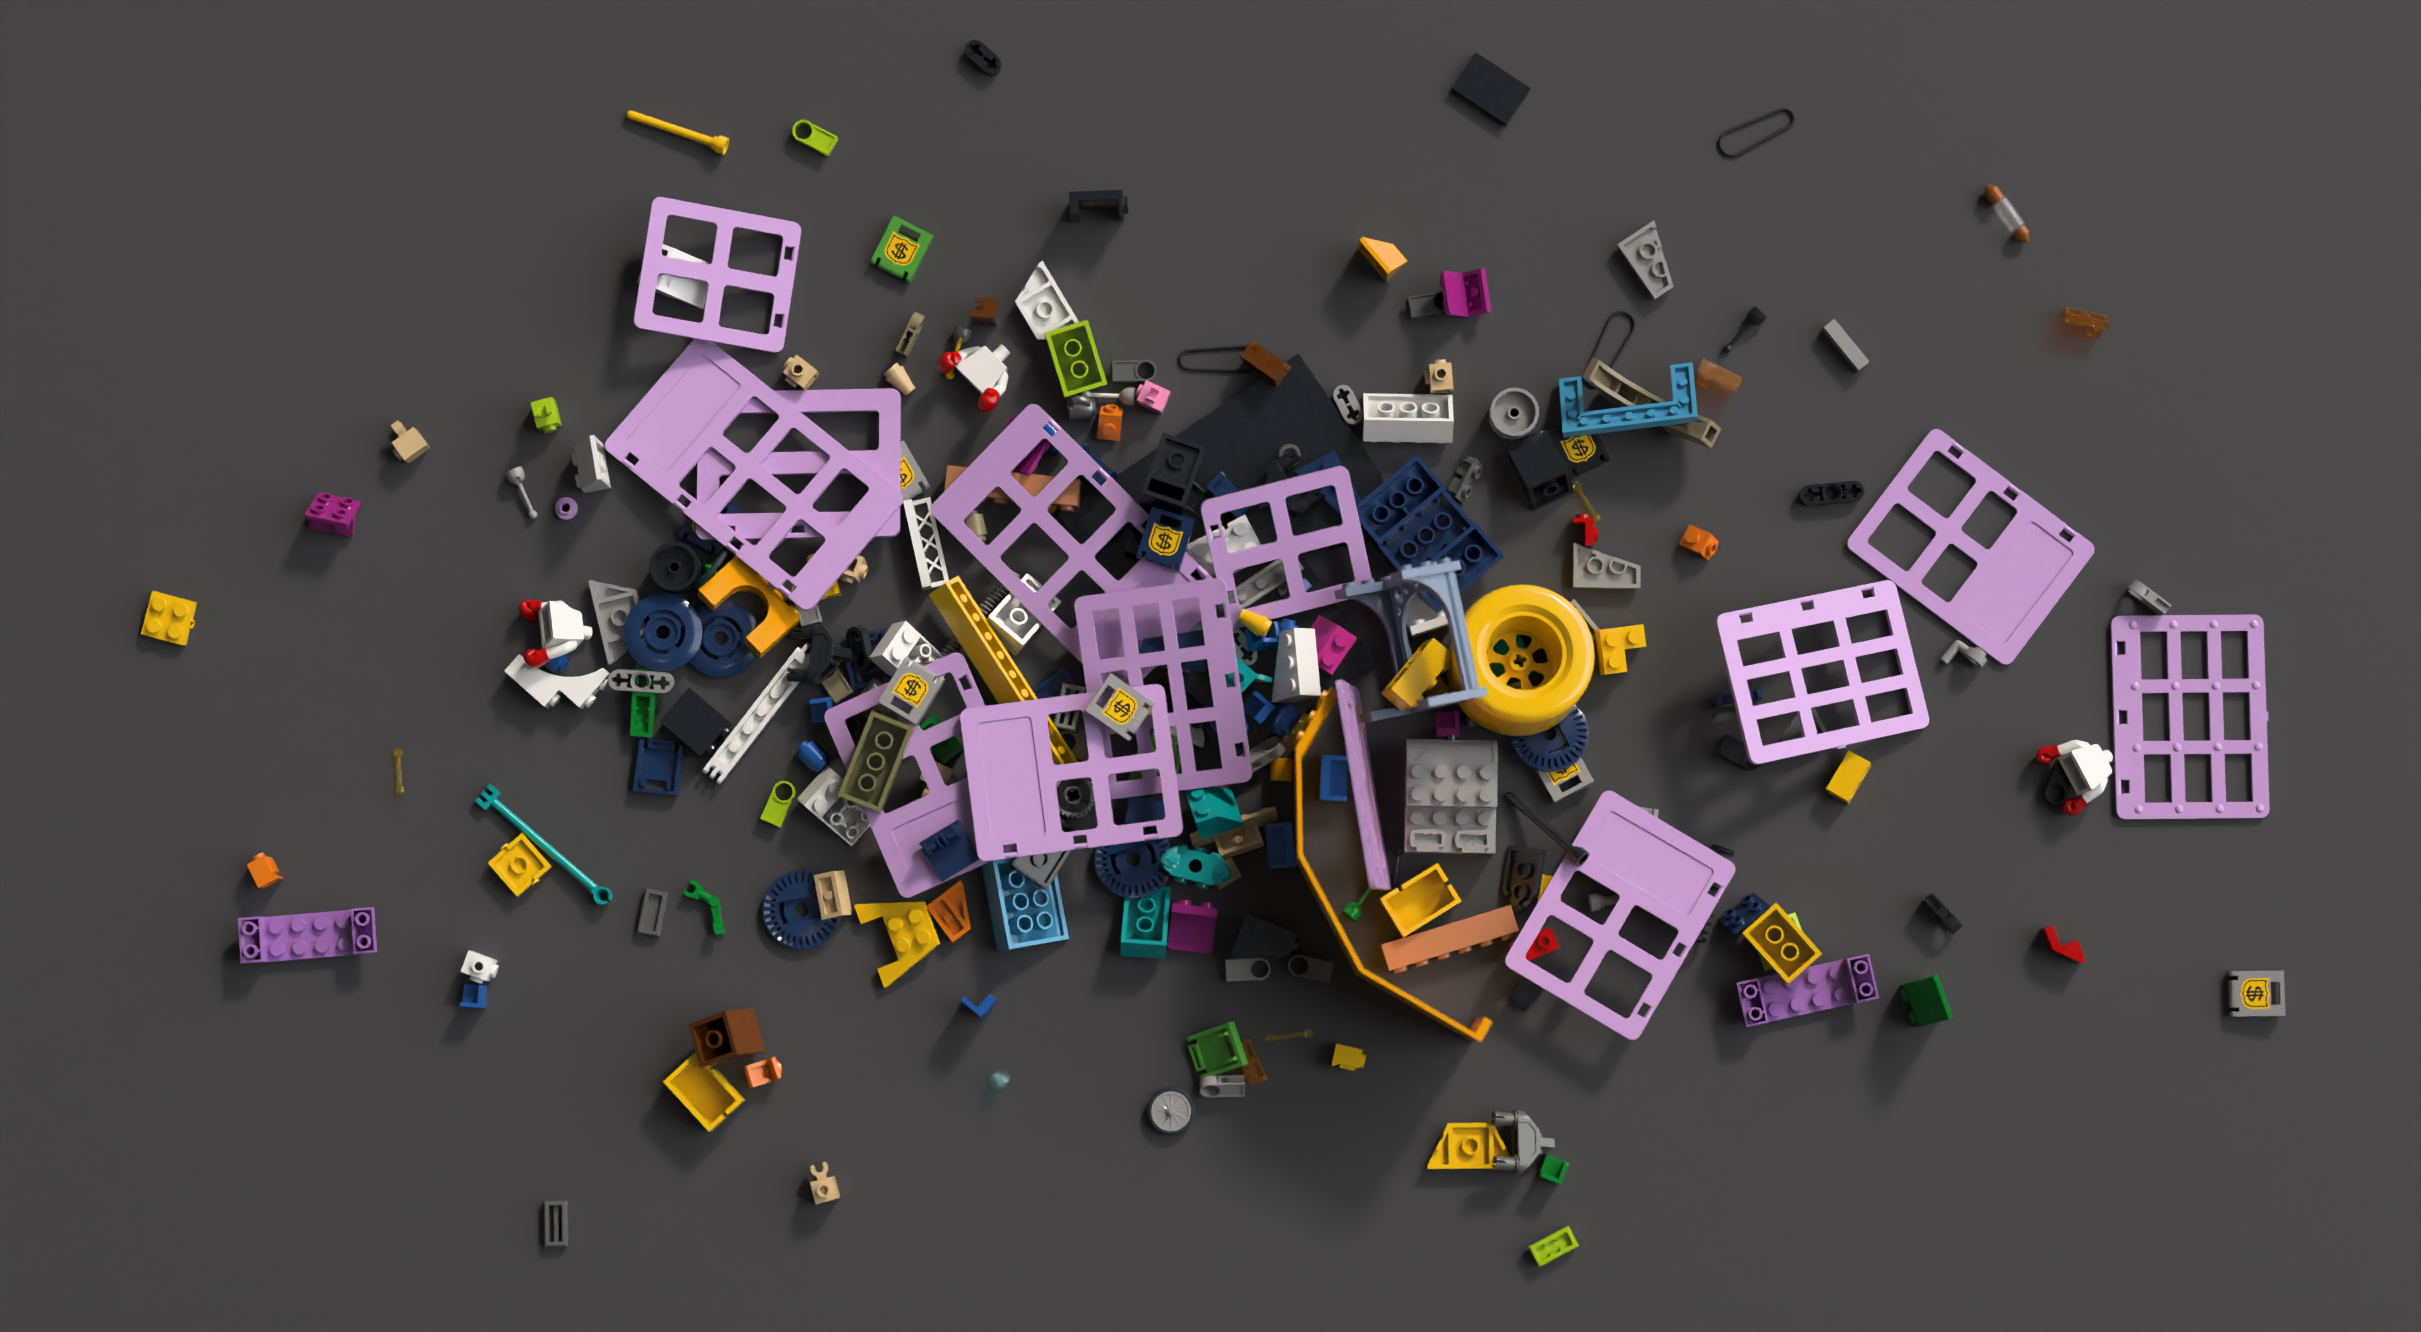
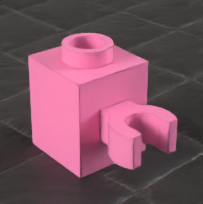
[1135,380,1171,414]

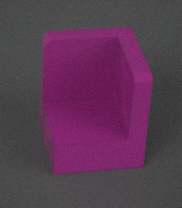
[1435,711,1459,739]

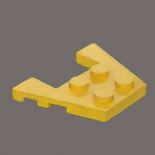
[854,901,940,988]

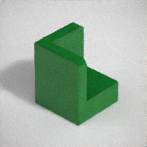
[1538,1154,1569,1185]

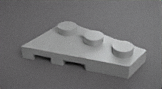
[1617,220,1673,300]
[1572,543,1641,589]

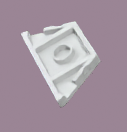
[1015,261,1079,340]

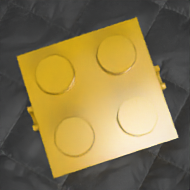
[141,591,197,646]
[488,833,552,897]

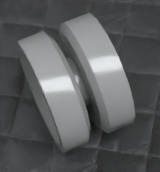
[1488,388,1539,441]

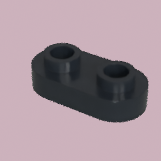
[846,625,874,671]

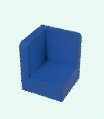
[1244,622,1280,651]
[1243,690,1275,726]
[808,697,834,724]
[459,984,488,1008]

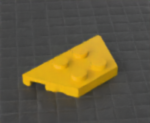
[1427,1123,1510,1169]

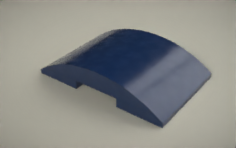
[1356,455,1505,613]

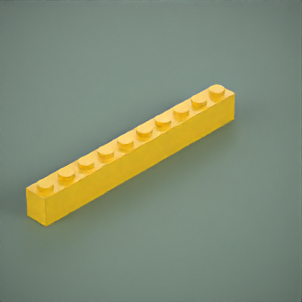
[929,576,1078,765]

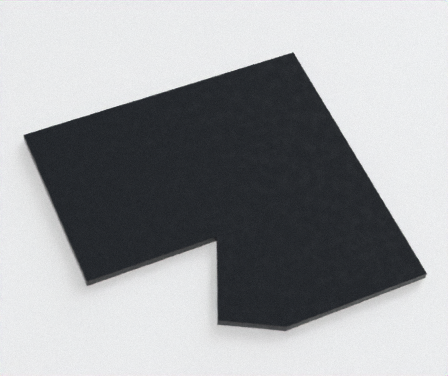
[1059,354,1383,756]

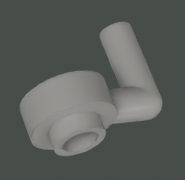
[1940,640,1987,668]

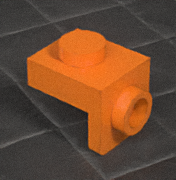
[1097,404,1123,441]
[1679,524,1719,560]
[744,1057,782,1088]

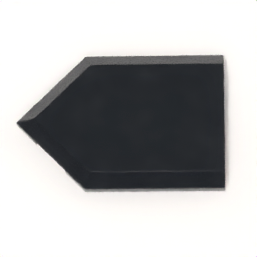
[1502,846,1546,915]

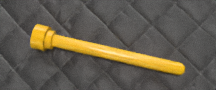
[626,111,729,155]

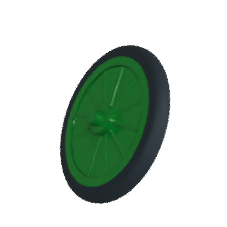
[695,551,727,589]

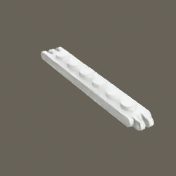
[702,643,811,785]

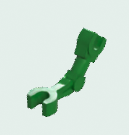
[683,880,725,936]

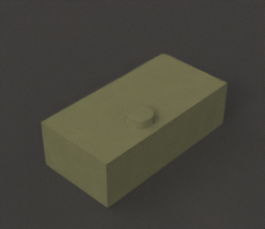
[838,711,915,812]

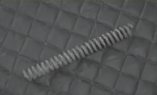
[941,571,1020,656]

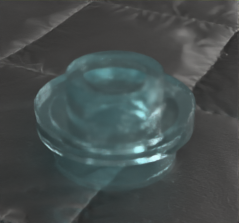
[990,1069,1010,1091]

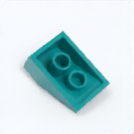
[1120,886,1171,959]

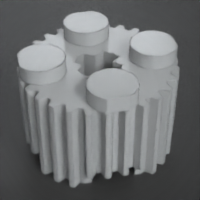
[1056,778,1095,819]

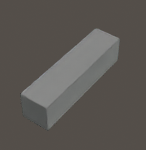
[1822,319,1869,372]

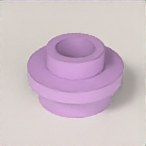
[555,497,578,520]

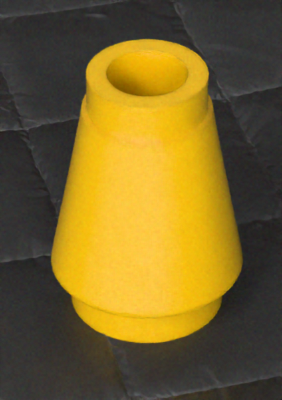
[1237,609,1272,638]

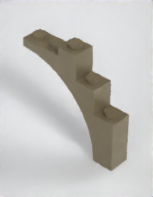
[1582,357,1721,448]

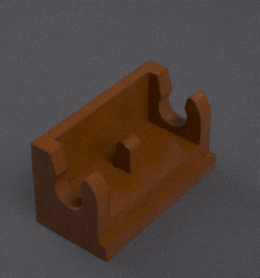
[970,296,999,326]
[1240,340,1292,387]

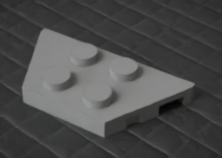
[588,580,646,665]

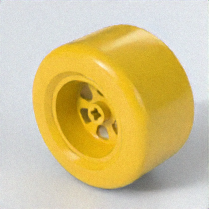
[1447,585,1594,736]

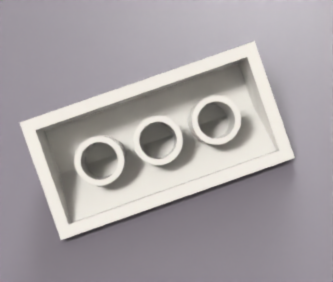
[1363,393,1454,444]

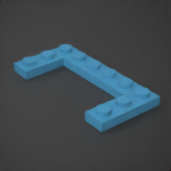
[1559,362,1698,438]

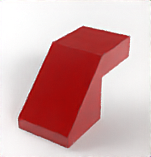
[2041,925,2086,964]

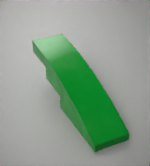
[630,662,659,737]

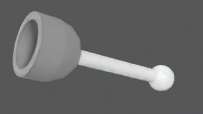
[1082,388,1136,406]

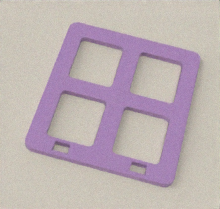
[633,197,801,353]
[1200,466,1372,629]

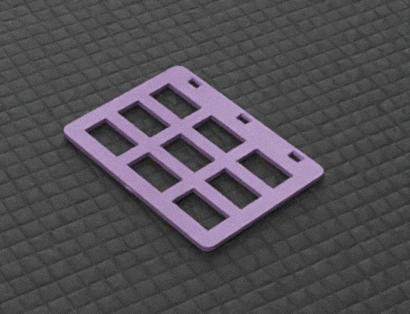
[1074,578,1252,799]
[1715,580,1929,765]
[2110,615,2270,819]

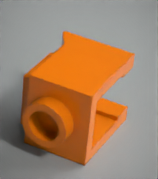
[247,852,283,889]

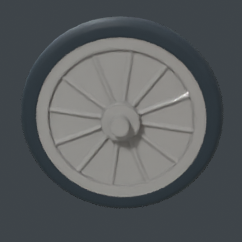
[1147,1087,1195,1135]

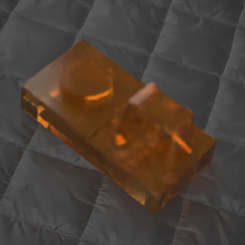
[2062,306,2110,339]
[1696,359,1742,392]
[1231,1038,1268,1086]

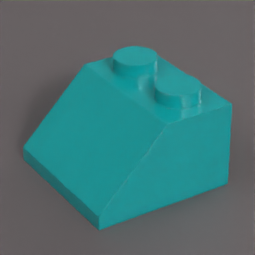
[1185,786,1244,840]

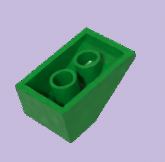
[1899,974,1953,1027]

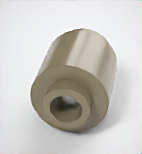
[965,510,987,542]

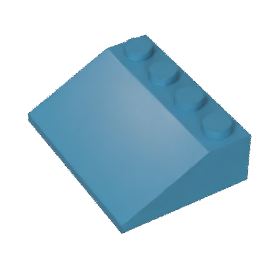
[982,858,1069,952]

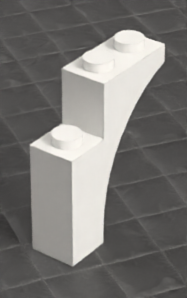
[504,654,610,709]

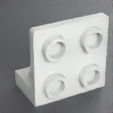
[1399,594,1449,638]

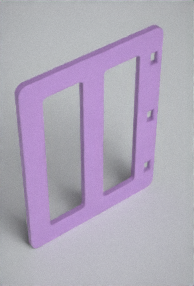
[696,388,901,540]
[1336,680,1392,891]

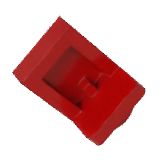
[1570,514,1598,547]

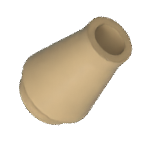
[884,363,916,396]

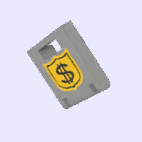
[900,440,930,504]
[878,656,945,726]
[1084,673,1155,741]
[1535,745,1594,804]
[2228,971,2286,1017]

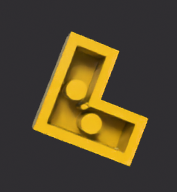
[1594,624,1646,675]

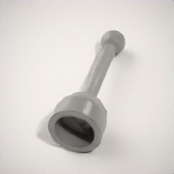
[505,466,537,519]

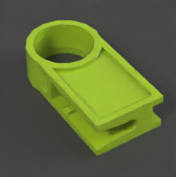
[792,120,838,157]
[760,781,796,828]

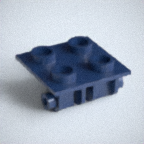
[919,820,980,882]
[1718,893,1771,935]

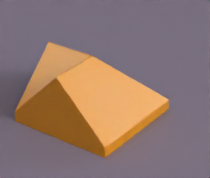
[1358,237,1407,282]

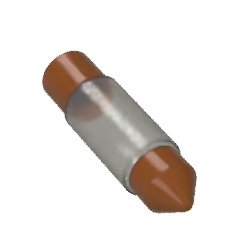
[1984,184,2030,243]

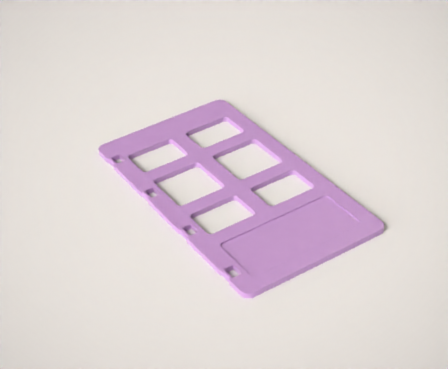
[605,339,903,611]
[931,404,1213,690]

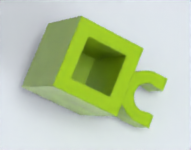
[530,397,562,433]

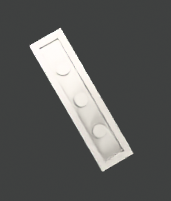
[903,497,949,590]

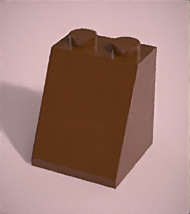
[688,1008,766,1068]

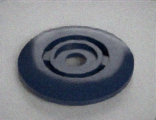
[623,593,703,672]
[682,600,758,678]
[1510,705,1589,772]
[1094,822,1171,899]
[762,870,841,949]

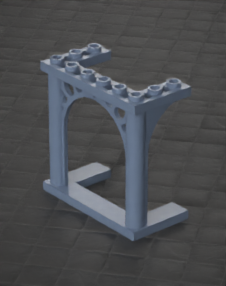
[1334,558,1488,723]

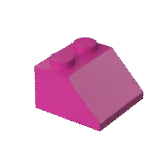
[1310,615,1357,677]

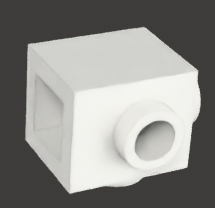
[461,950,499,984]

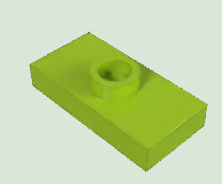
[1528,1226,1579,1267]

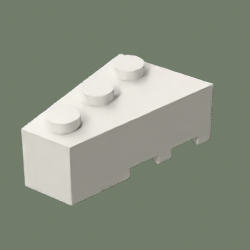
[1272,628,1321,703]

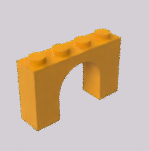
[698,556,800,659]

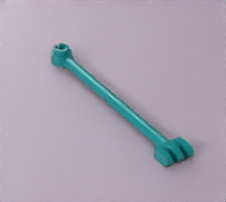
[474,783,613,905]

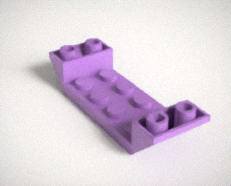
[238,907,377,964]
[1736,954,1879,1027]

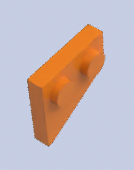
[927,880,971,943]

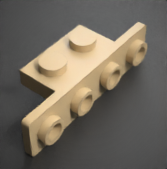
[1190,806,1279,859]

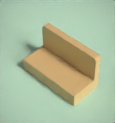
[814,871,852,920]

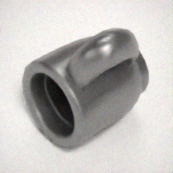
[1067,395,1096,420]

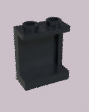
[1069,190,1129,223]
[660,687,732,758]

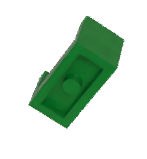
[920,713,964,766]

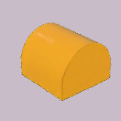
[1270,758,1293,782]

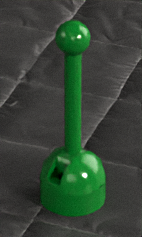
[1342,887,1373,922]

